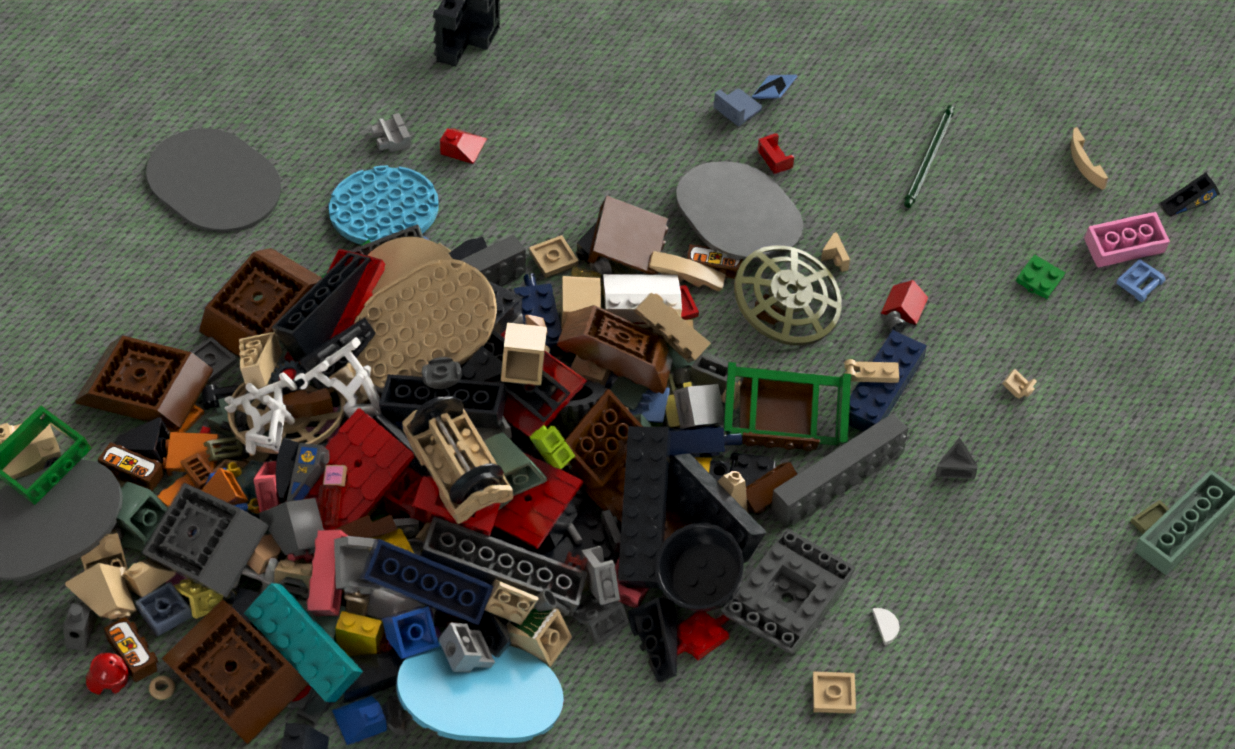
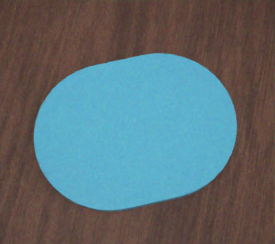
[396,642,563,743]

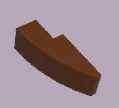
[269,388,334,418]
[334,514,398,538]

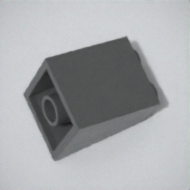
[259,498,324,557]

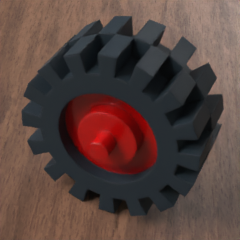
[270,360,308,396]

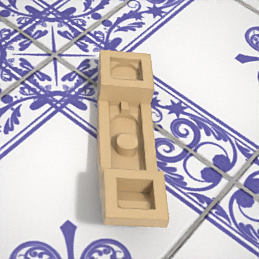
[1070,127,1108,189]

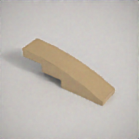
[648,251,726,291]

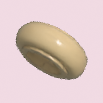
[149,676,175,700]

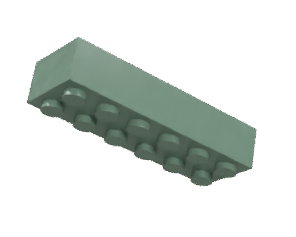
[1135,470,1235,576]

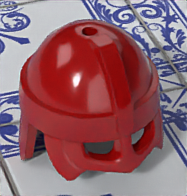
[86,653,128,695]

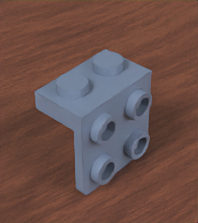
[714,89,762,127]

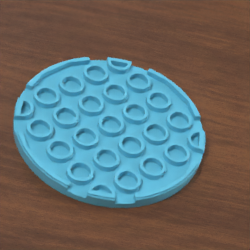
[328,165,439,245]

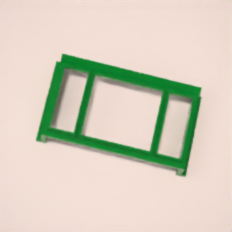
[724,362,851,446]

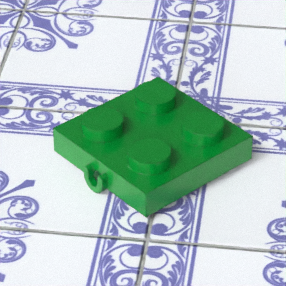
[1015,254,1066,299]

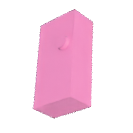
[1084,212,1170,267]

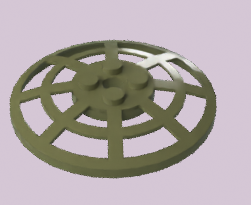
[734,245,842,345]

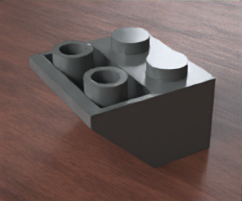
[690,352,741,394]

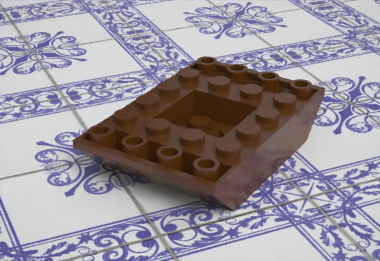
[199,248,322,357]
[556,305,673,394]
[75,335,213,430]
[162,599,309,744]

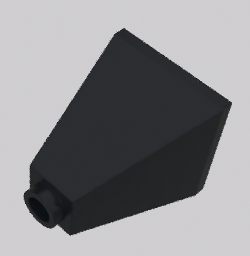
[114,418,170,472]

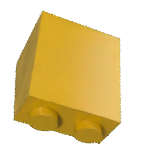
[335,611,387,656]

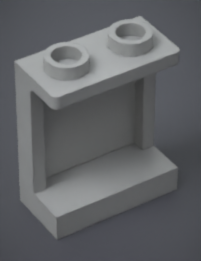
[673,384,724,429]
[334,536,380,595]
[581,546,620,605]

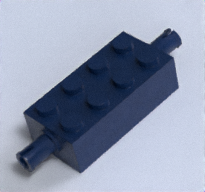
[514,273,564,356]
[669,425,742,459]

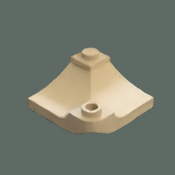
[0,423,61,479]

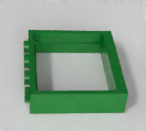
[0,406,92,505]

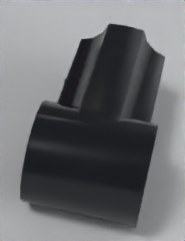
[201,385,239,410]

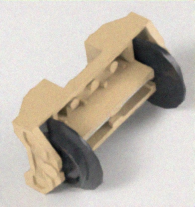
[402,397,513,524]

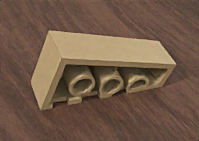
[633,292,711,363]
[239,332,282,389]

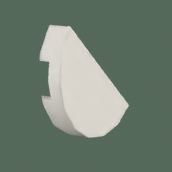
[872,608,899,645]

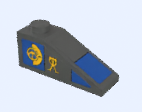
[287,443,330,502]

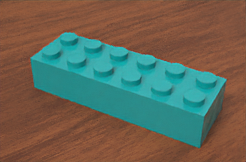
[244,583,363,702]

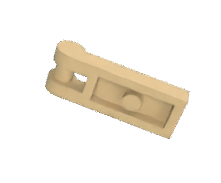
[844,359,899,383]

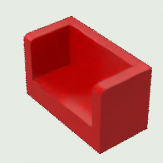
[757,133,794,174]

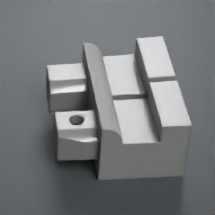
[371,113,411,152]

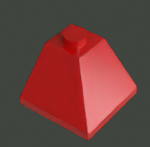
[440,128,487,164]

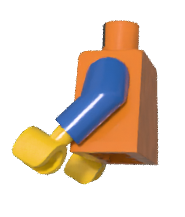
[201,462,260,514]

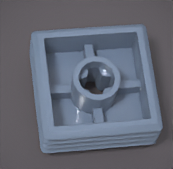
[135,582,192,636]

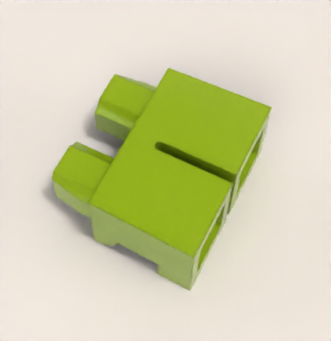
[530,425,575,469]

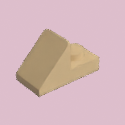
[821,233,850,272]

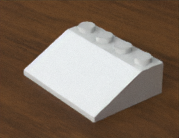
[603,274,682,322]

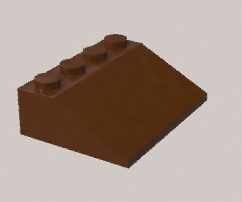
[564,389,643,490]

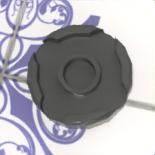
[421,357,462,389]

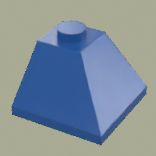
[382,606,439,659]
[332,696,387,745]

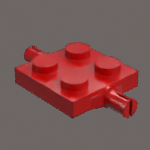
[677,611,729,660]

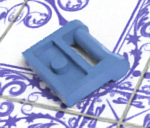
[1116,259,1166,302]

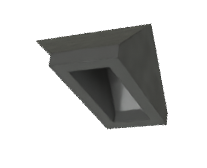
[936,437,978,479]

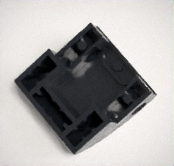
[433,0,500,67]

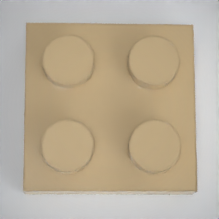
[529,235,579,278]
[812,672,856,714]

